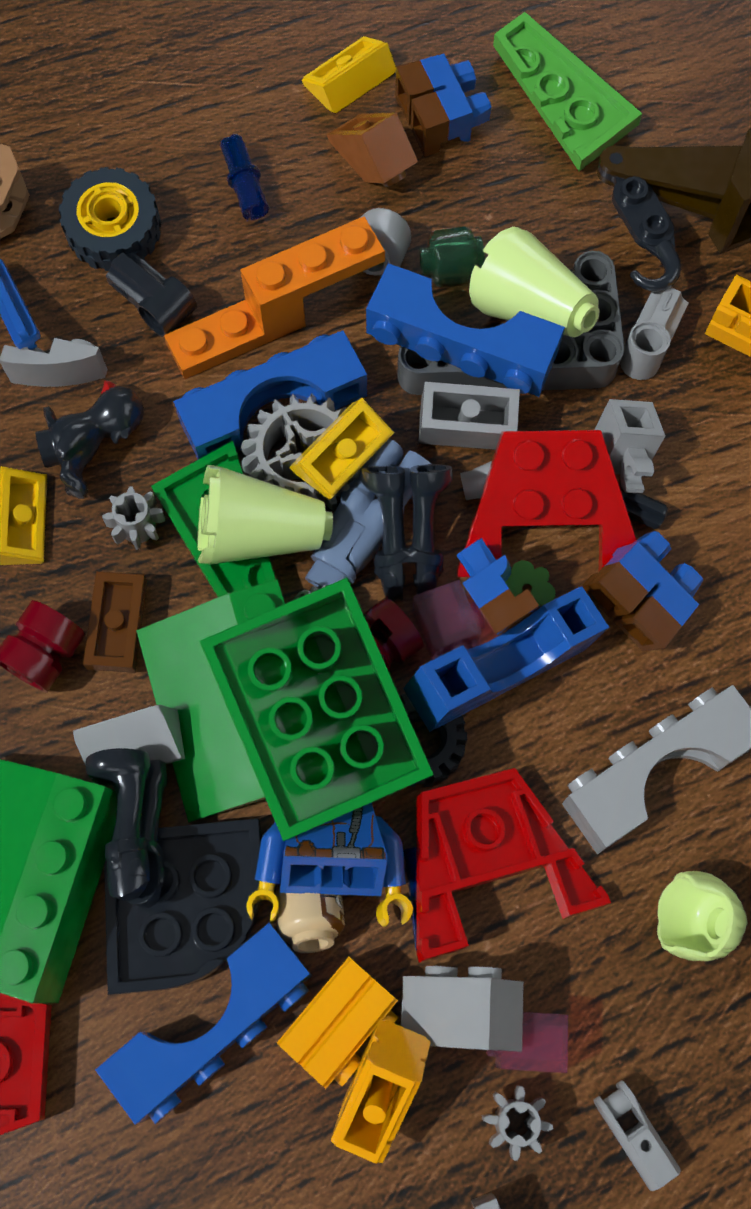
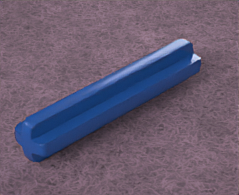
[0,259,41,350]

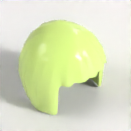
[657,871,747,961]

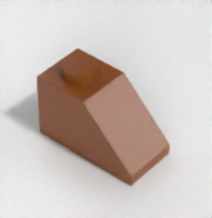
[326,113,418,187]

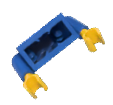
[247,802,413,927]

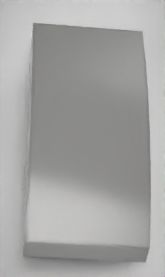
[0,338,108,387]

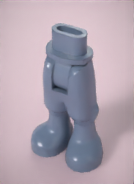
[305,439,431,589]

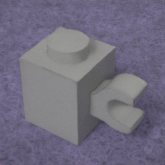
[594,399,665,493]

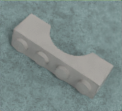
[562,685,751,855]

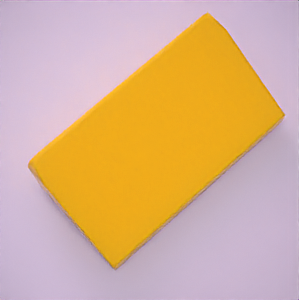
[301,36,396,113]
[289,398,394,500]
[0,466,47,565]

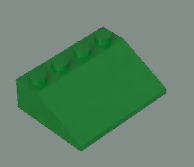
[199,578,434,841]
[136,579,285,823]
[0,759,117,1003]

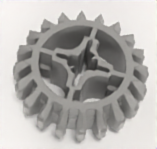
[241,393,364,511]

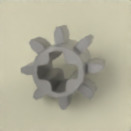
[102,486,165,550]
[482,1085,553,1161]

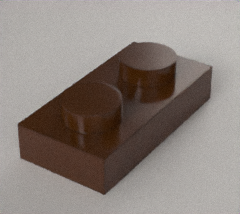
[83,571,147,673]

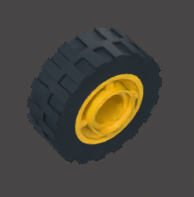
[59,167,161,271]

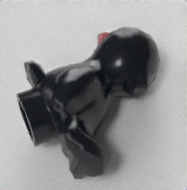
[35,380,144,499]

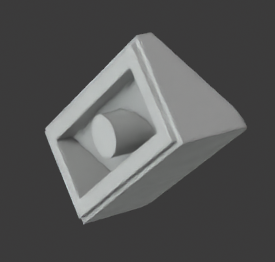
[73,705,185,784]

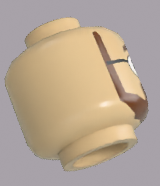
[275,886,345,953]

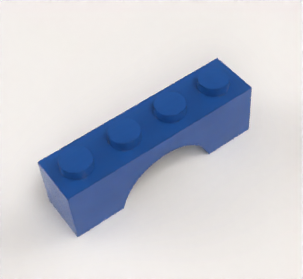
[366,263,565,397]
[173,330,367,459]
[403,586,609,732]
[95,923,312,1125]

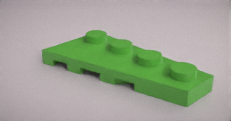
[493,12,642,171]

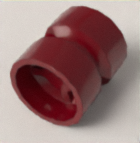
[364,598,424,674]
[0,600,86,693]

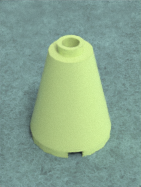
[469,227,599,337]
[198,465,333,565]

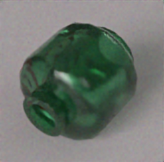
[419,226,485,288]

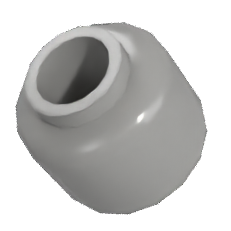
[360,208,412,276]

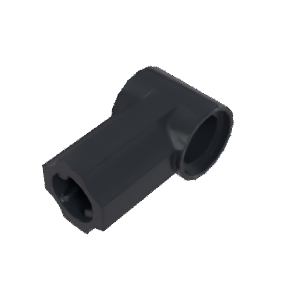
[106,252,197,337]

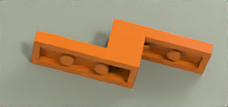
[164,216,385,379]

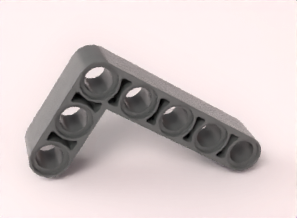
[397,250,624,395]

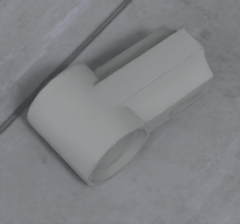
[620,287,689,380]

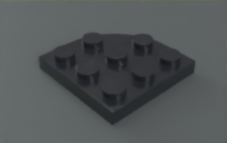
[104,819,262,995]

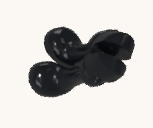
[361,464,453,601]
[86,748,168,908]

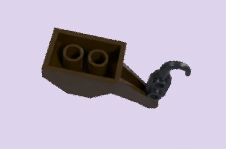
[597,128,751,292]

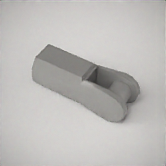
[593,1080,681,1191]

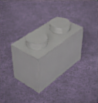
[418,382,520,450]
[401,966,523,1052]

